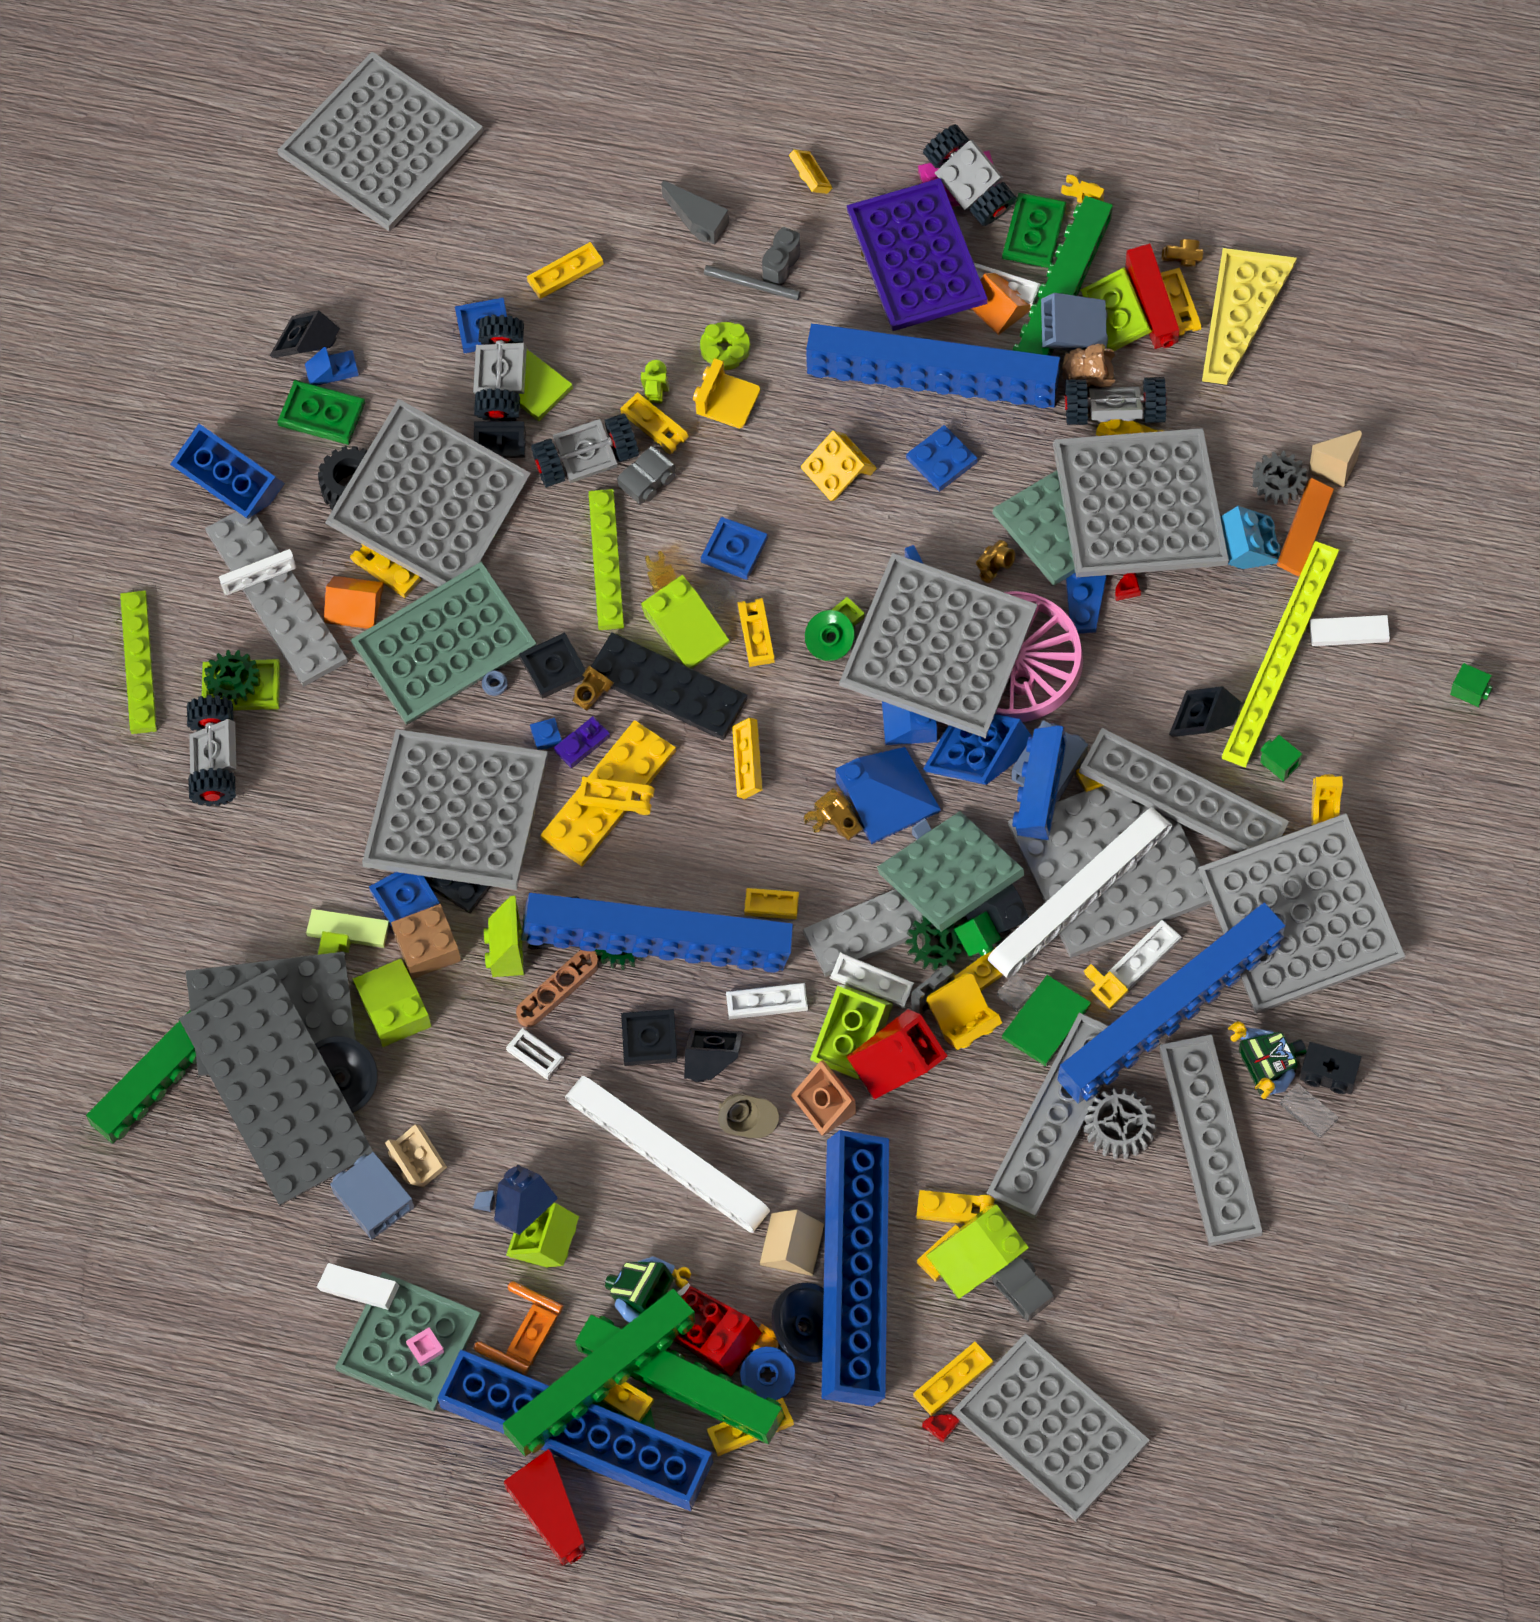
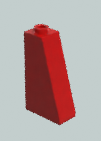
[1125,243,1179,349]
[504,1449,586,1566]

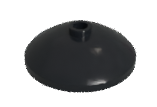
[315,1036,378,1113]
[772,1283,824,1364]

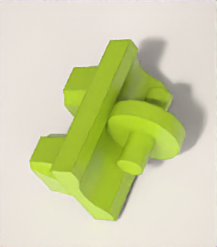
[641,360,669,404]

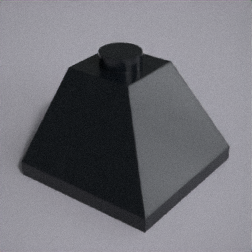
[270,310,340,358]
[1169,686,1242,737]
[966,884,1029,933]
[684,1028,743,1082]

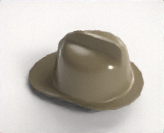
[718,1093,779,1139]

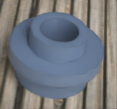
[482,671,508,696]

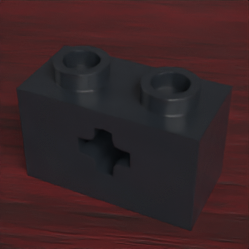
[1300,1042,1362,1095]

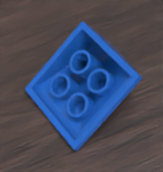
[923,714,1033,785]
[835,747,941,845]

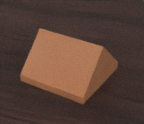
[791,1060,856,1136]

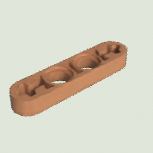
[516,950,599,1027]

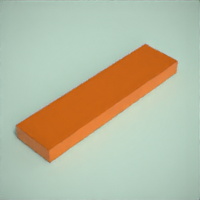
[1276,478,1334,577]

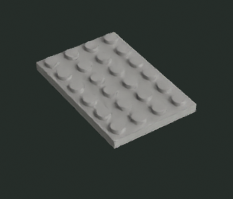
[952,1333,1150,1522]

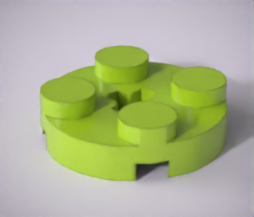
[700,322,750,370]

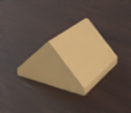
[1309,430,1362,487]
[760,1210,825,1276]

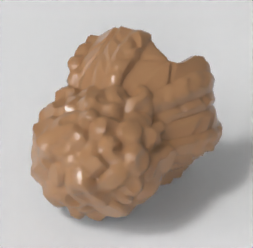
[1062,344,1115,387]

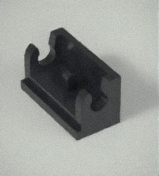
[473,421,526,458]

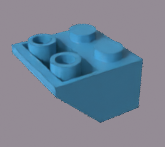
[1220,506,1280,569]

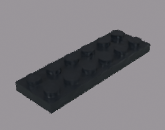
[591,632,747,740]

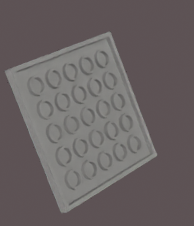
[278,52,484,231]
[325,399,531,587]
[1053,428,1229,577]
[839,553,1038,738]
[362,729,548,890]
[1008,785,1211,958]
[1198,813,1405,1014]

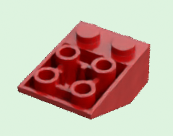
[847,1009,947,1099]
[673,1286,762,1377]

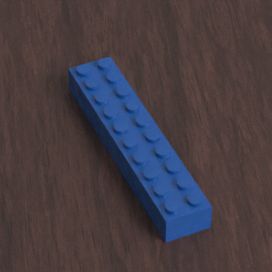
[806,323,1060,408]
[521,893,793,973]
[1057,902,1285,1104]
[822,1130,889,1407]
[437,1350,713,1511]

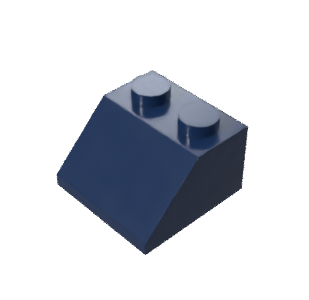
[494,1165,558,1235]

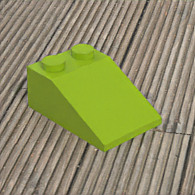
[641,575,730,669]
[484,896,524,977]
[352,959,431,1047]
[810,985,893,1079]
[926,1204,1029,1299]

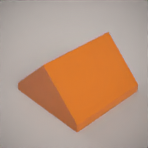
[971,273,1031,335]
[324,576,384,629]

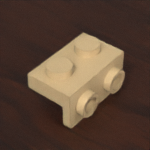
[385,1124,447,1187]

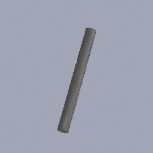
[704,265,801,301]

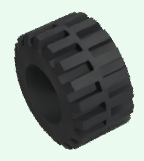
[318,446,368,510]

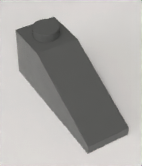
[661,180,729,245]

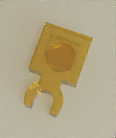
[645,551,677,594]
[803,788,851,833]

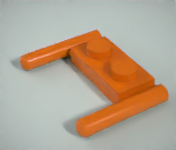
[474,1281,564,1376]

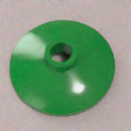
[805,610,855,661]

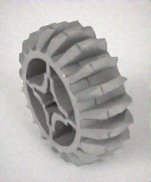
[1084,1088,1156,1160]

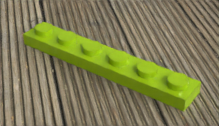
[588,489,624,630]
[120,591,157,734]

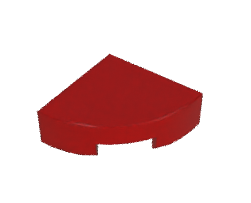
[1115,573,1141,601]
[922,1414,960,1442]

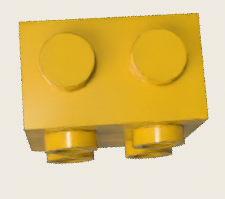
[693,358,760,429]
[927,972,1002,1050]

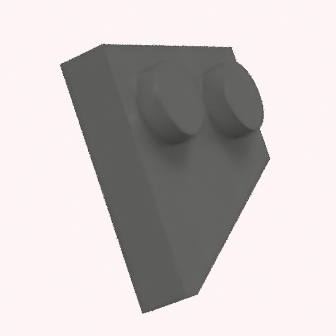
[911,965,954,1015]

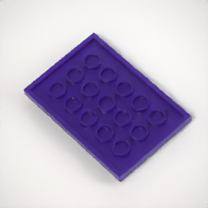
[847,178,987,332]

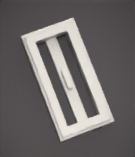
[506,1028,565,1080]

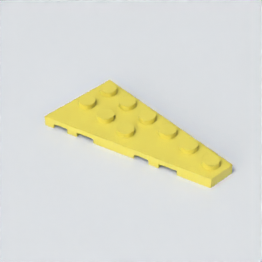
[1202,248,1297,385]

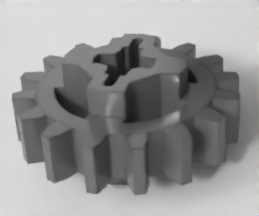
[1252,451,1308,505]

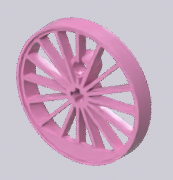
[995,591,1083,722]

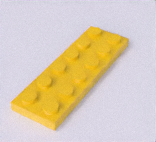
[540,720,676,867]

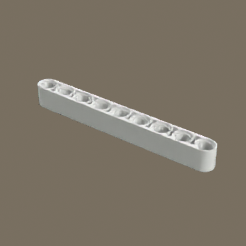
[988,807,1172,978]
[565,1076,770,1233]

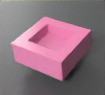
[406,1327,444,1366]

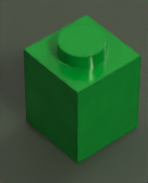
[1450,663,1493,707]
[1260,735,1303,782]
[954,911,1001,957]

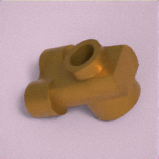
[1161,239,1203,267]
[976,540,1015,583]
[572,666,614,711]
[819,795,863,841]

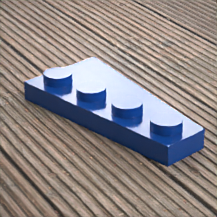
[1066,573,1107,634]

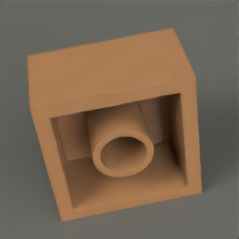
[391,904,461,979]

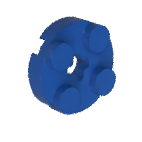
[740,1347,795,1400]

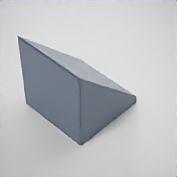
[912,818,932,839]
[473,1191,495,1212]

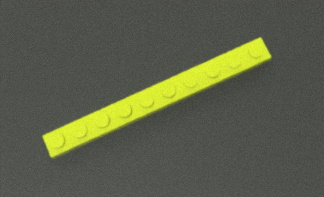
[1222,541,1339,768]

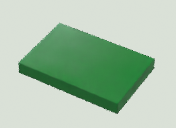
[1002,192,1067,268]
[277,380,365,445]
[1002,975,1091,1067]

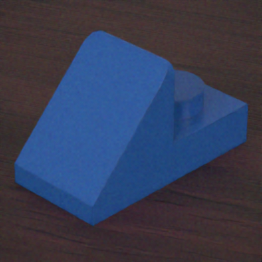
[305,347,359,386]

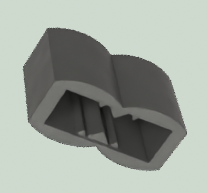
[762,227,800,286]
[617,446,676,505]
[992,1256,1054,1321]

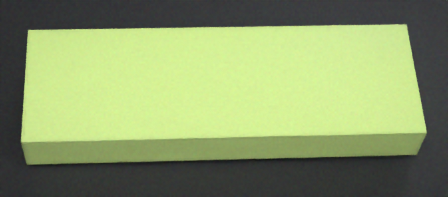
[306,909,390,948]

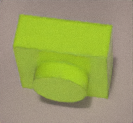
[832,597,865,627]

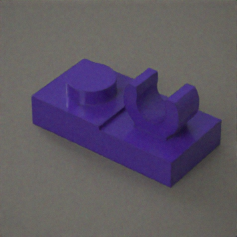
[554,716,610,769]

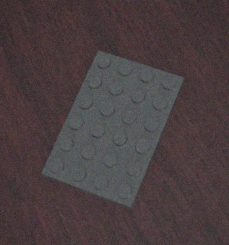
[185,952,356,1077]

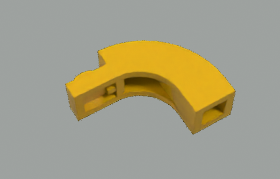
[1311,774,1343,826]

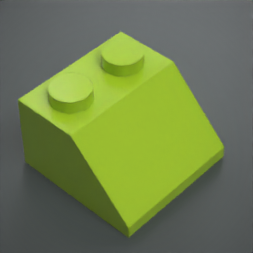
[506,1203,579,1267]

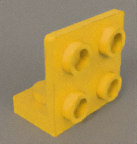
[801,431,877,501]

